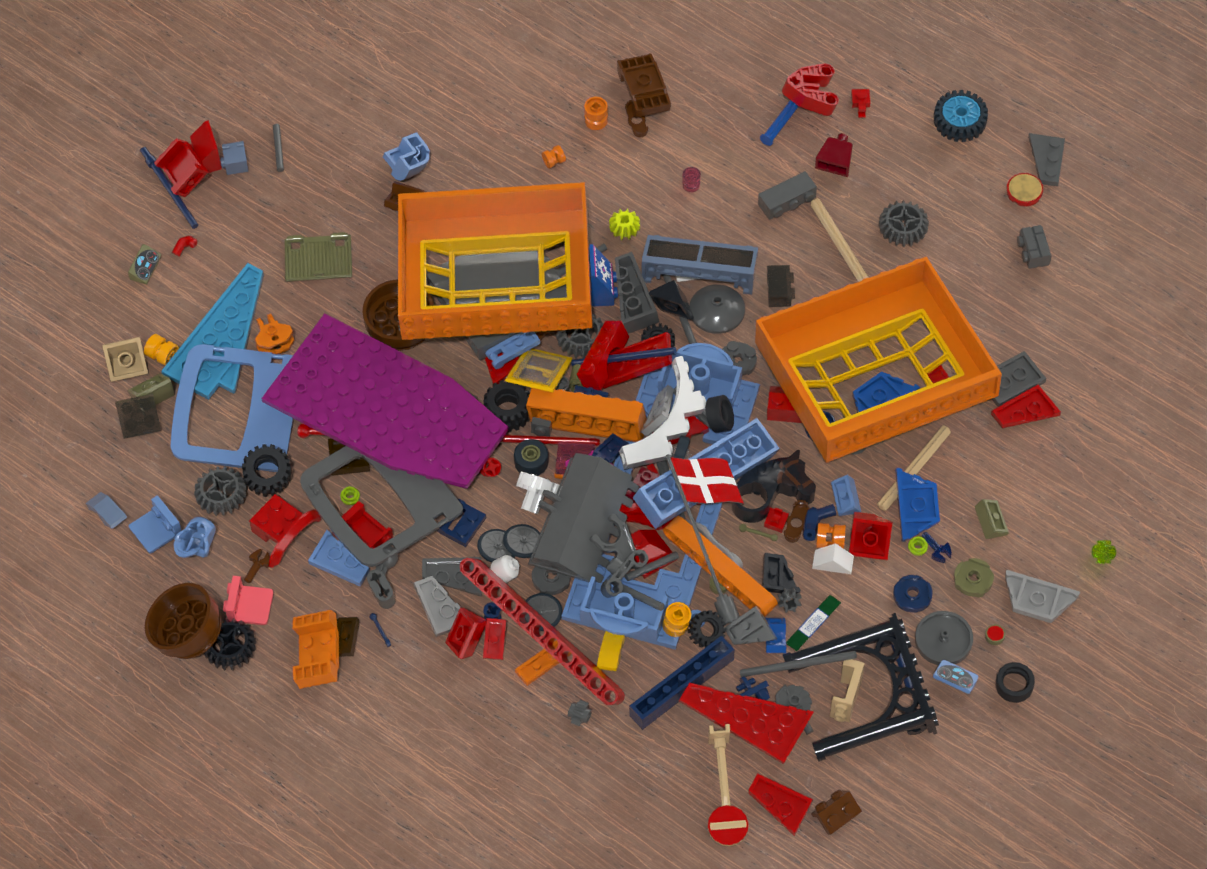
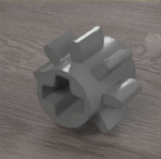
[778,587,802,613]
[567,700,592,726]

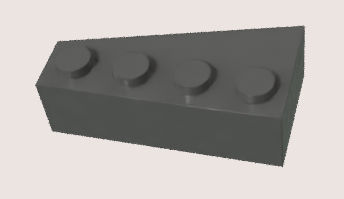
[615,252,659,334]

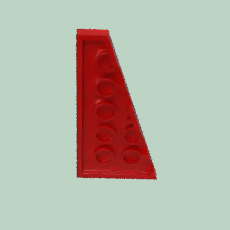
[679,683,814,764]

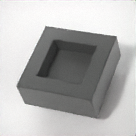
[531,417,552,437]

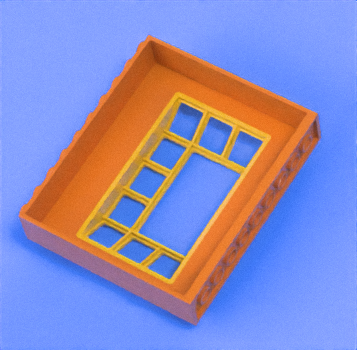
[398,182,592,340]
[755,256,1002,463]

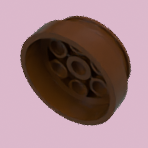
[362,279,434,351]
[145,583,222,659]

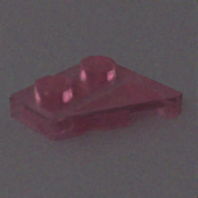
[555,442,595,475]

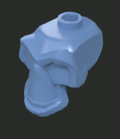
[174,517,216,558]

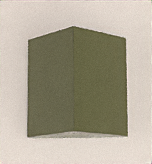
[127,373,175,413]

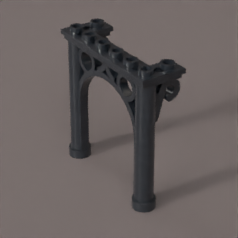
[783,613,939,762]

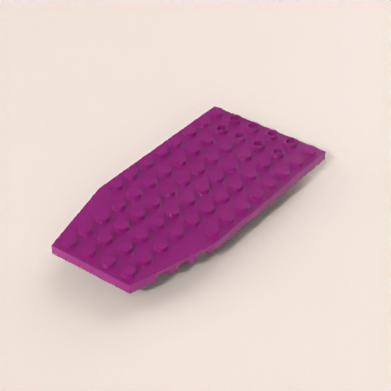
[261,313,508,489]

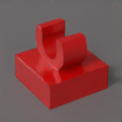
[764,507,789,533]

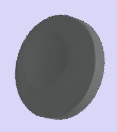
[915,611,973,665]

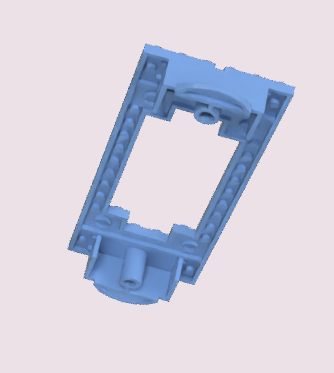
[562,343,760,650]

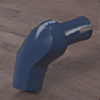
[803,504,836,541]

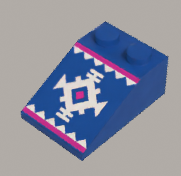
[589,244,618,307]

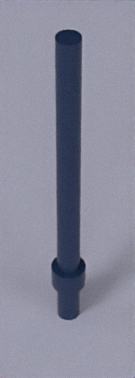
[140,147,198,229]
[571,347,677,366]

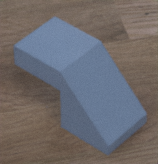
[85,492,127,529]

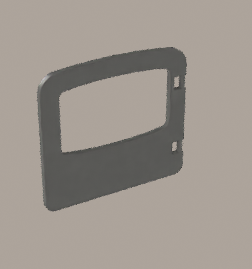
[300,446,463,567]

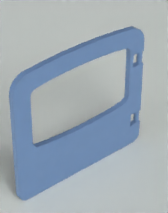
[171,344,293,472]

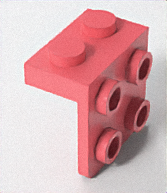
[223,576,274,625]

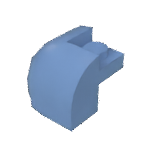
[383,132,430,181]

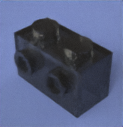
[767,265,795,307]

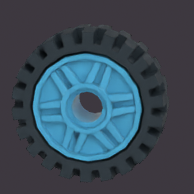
[934,90,988,142]

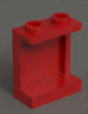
[154,138,208,197]
[332,501,393,549]

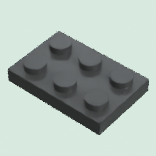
[992,351,1046,407]

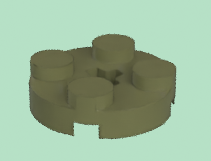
[954,558,994,598]

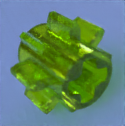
[1092,540,1116,564]

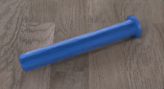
[760,100,799,146]

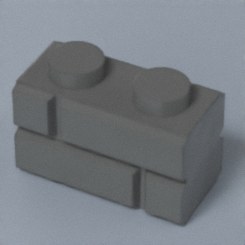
[1017,225,1052,269]

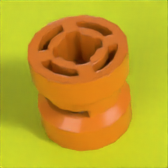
[541,145,566,169]

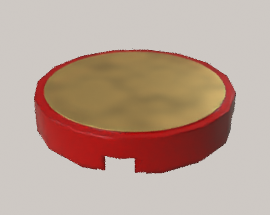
[1006,173,1043,206]

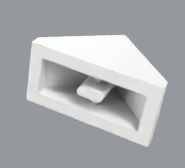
[812,543,854,574]

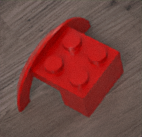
[249,494,321,568]

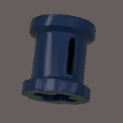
[483,602,502,619]

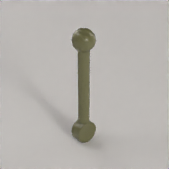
[739,524,778,541]

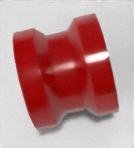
[479,458,501,477]

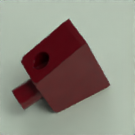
[815,133,853,177]

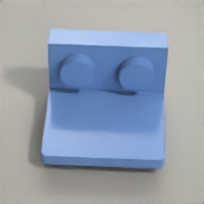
[129,495,181,554]

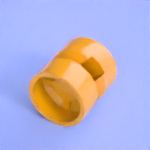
[144,334,179,366]
[662,602,691,637]

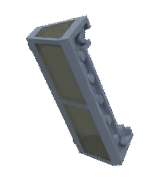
[642,235,758,295]

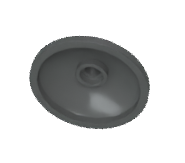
[689,285,745,334]

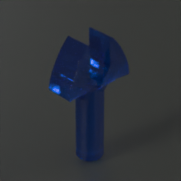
[921,532,952,563]

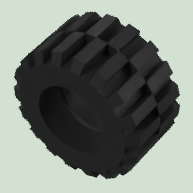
[483,380,530,432]
[242,444,292,497]

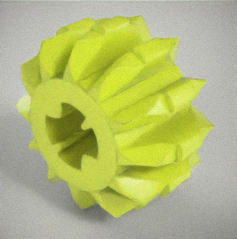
[609,208,640,240]

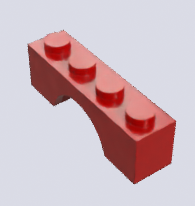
[577,321,629,391]

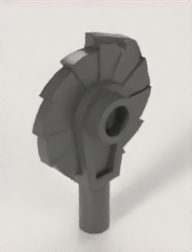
[775,684,814,735]

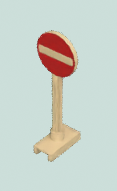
[708,724,749,846]

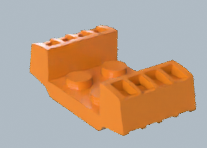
[292,610,339,689]

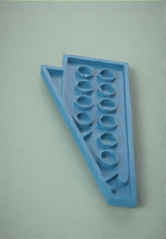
[161,263,264,400]

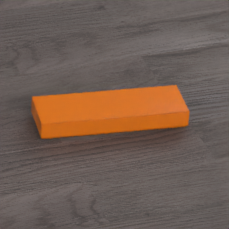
[515,640,572,686]

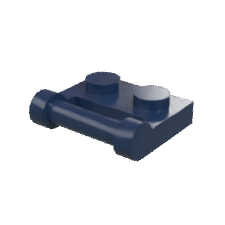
[437,499,487,547]

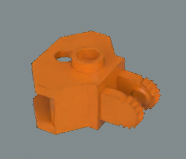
[255,314,295,354]

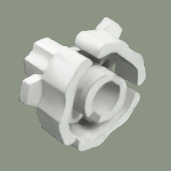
[516,471,559,514]

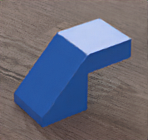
[765,618,786,653]

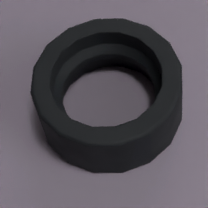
[705,395,734,433]
[996,662,1035,703]

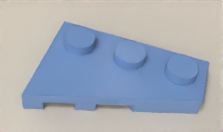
[308,530,370,587]

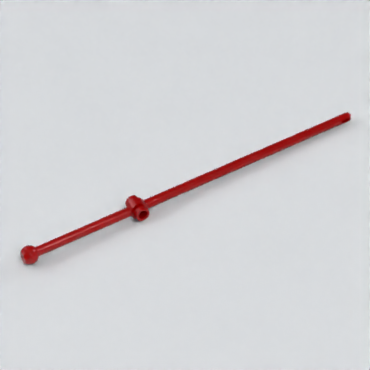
[298,424,600,446]

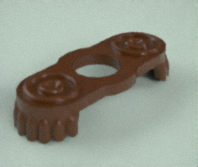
[625,100,648,138]
[784,500,810,543]

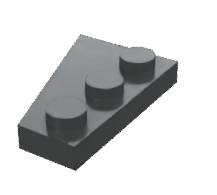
[1028,133,1065,187]
[422,557,482,597]

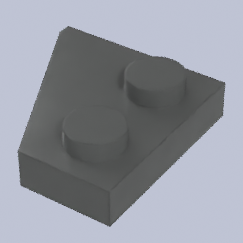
[724,606,777,645]

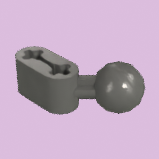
[367,546,399,609]

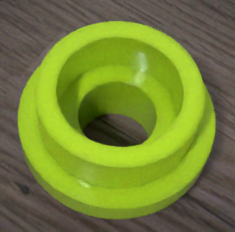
[340,486,360,505]
[908,536,928,556]

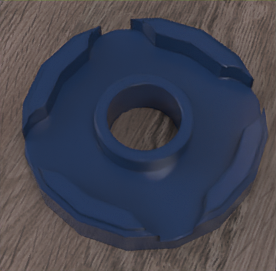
[893,575,933,613]

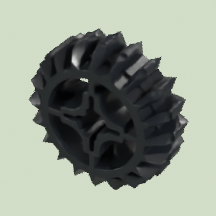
[204,618,256,671]

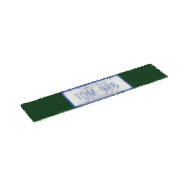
[786,595,841,651]

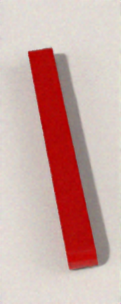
[460,558,625,705]

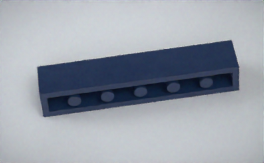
[629,636,735,730]

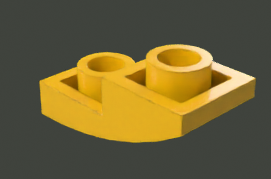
[597,631,625,671]

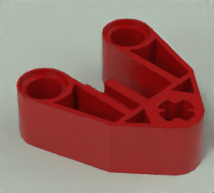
[782,63,839,116]

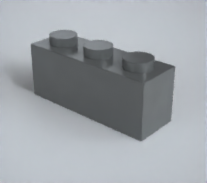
[758,171,817,220]

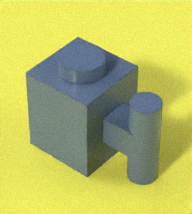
[220,141,249,175]

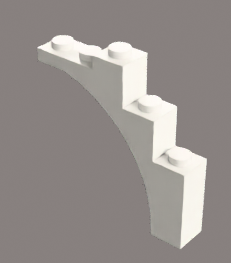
[619,356,706,470]

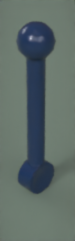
[369,613,391,647]

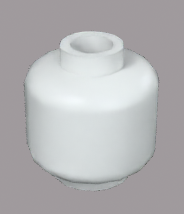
[490,555,519,583]

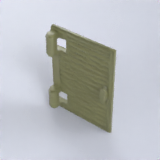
[284,232,352,282]

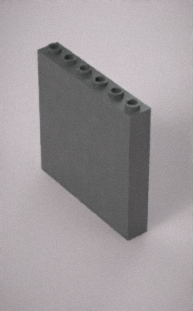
[426,250,567,360]

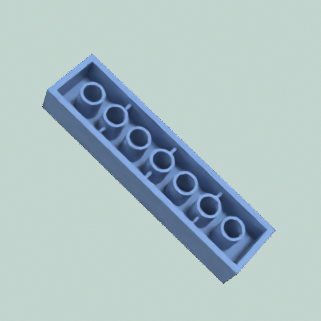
[633,418,780,529]

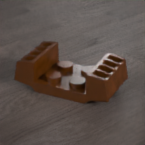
[617,53,671,118]

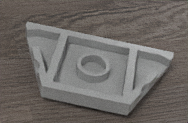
[1005,570,1080,623]

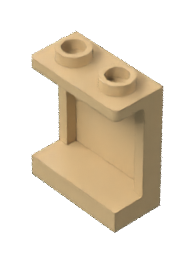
[830,659,864,722]

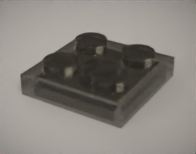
[115,394,161,439]

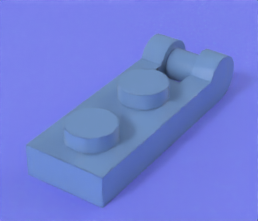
[485,332,541,369]

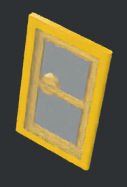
[505,348,573,392]

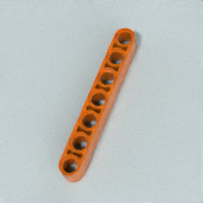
[663,516,778,617]

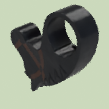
[732,450,816,523]

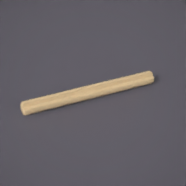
[811,198,869,282]
[877,425,951,511]

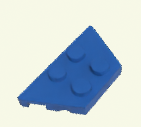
[852,371,920,413]
[896,468,940,542]

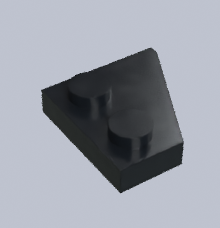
[762,553,801,594]

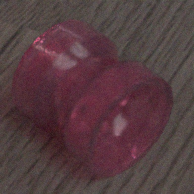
[682,167,701,192]

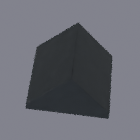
[649,280,694,320]

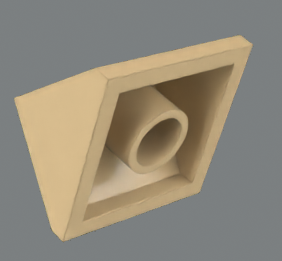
[102,337,148,382]

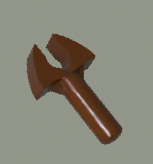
[244,549,270,583]

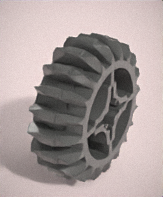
[879,200,929,247]
[556,313,604,359]
[194,466,247,516]

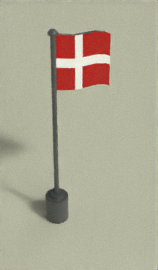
[664,454,744,624]

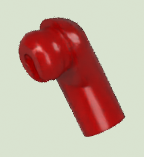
[171,236,197,257]

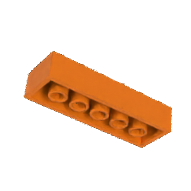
[526,388,646,442]

